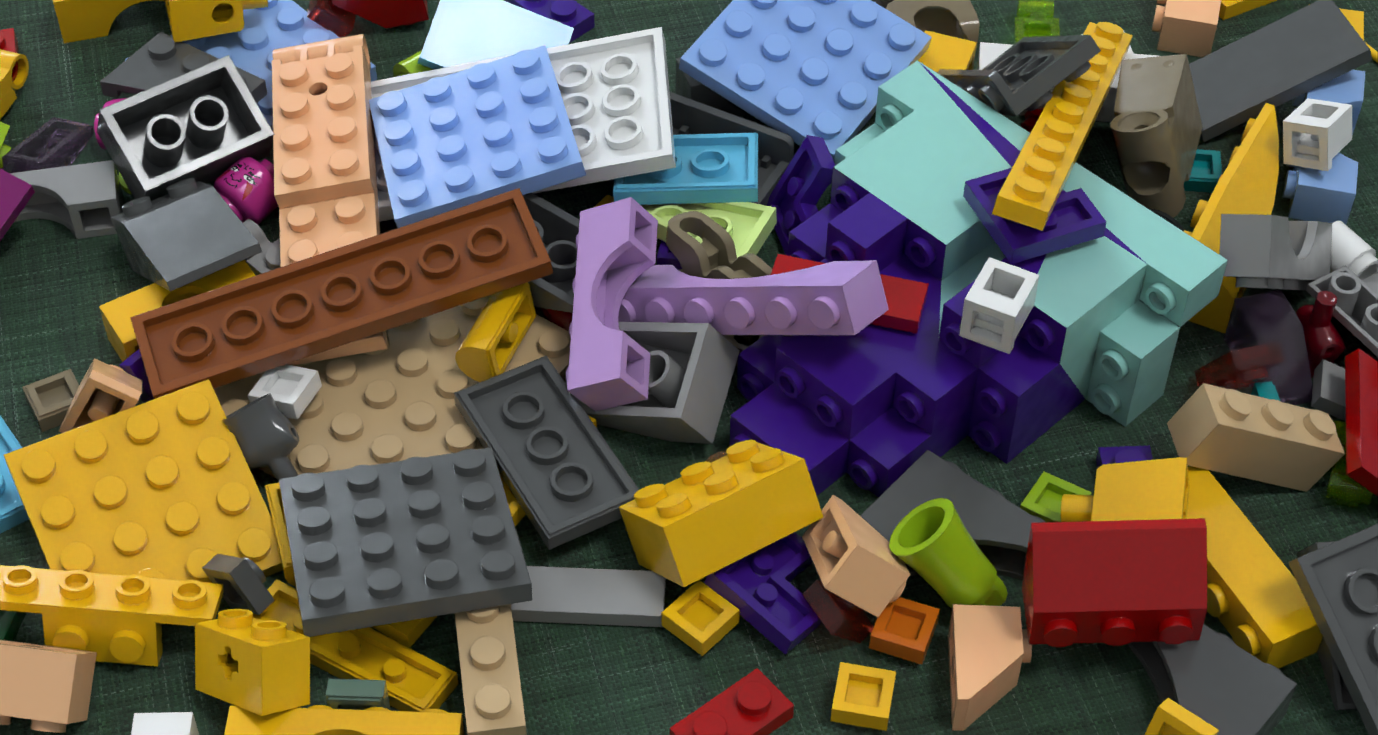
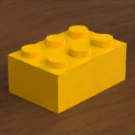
[619,440,824,587]

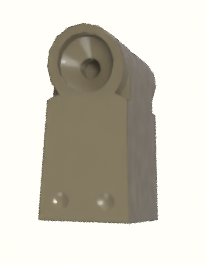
[1110,54,1202,218]

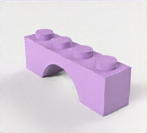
[566,197,658,412]

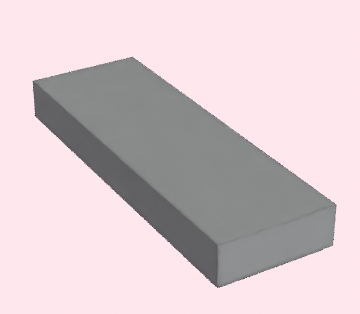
[511,566,666,627]

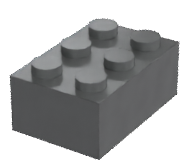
[97,55,275,201]

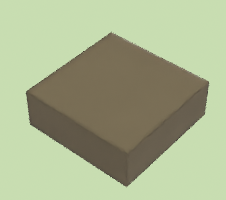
[22,369,79,432]

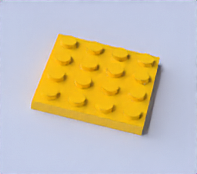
[4,379,283,583]

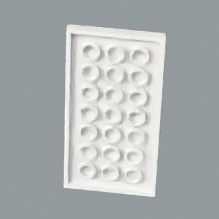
[371,27,676,222]

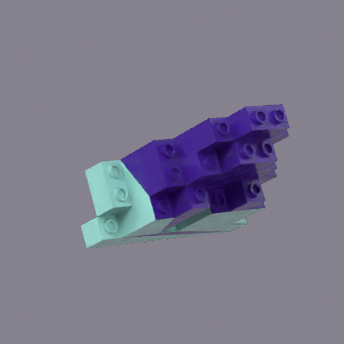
[729,60,1228,498]

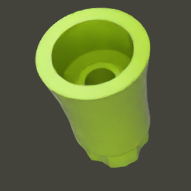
[889,498,1008,608]

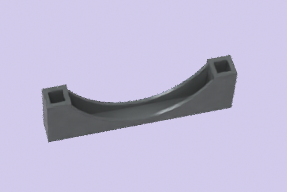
[860,450,1297,735]

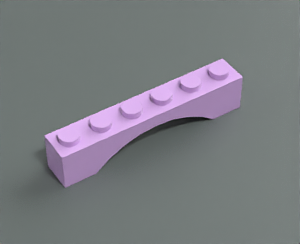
[618,260,889,335]

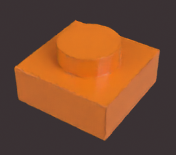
[869,597,940,665]

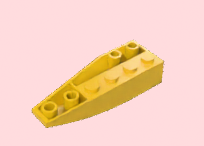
[1184,103,1279,333]

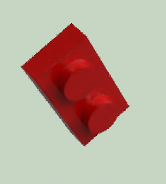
[670,668,794,735]

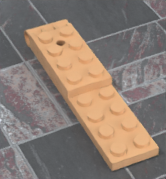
[272,34,387,365]

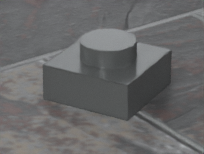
[202,554,275,615]

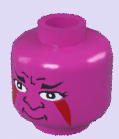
[214,157,278,225]

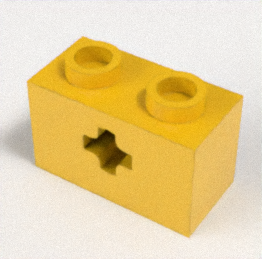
[195,609,310,716]

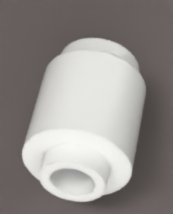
[1330,221,1378,280]

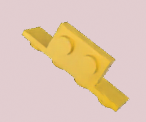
[0,565,224,667]

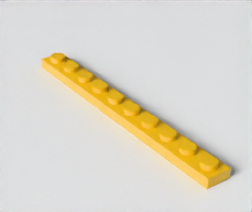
[992,22,1133,231]

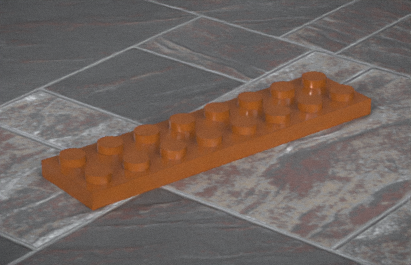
[130,188,553,399]

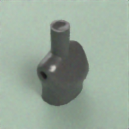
[222,393,299,482]

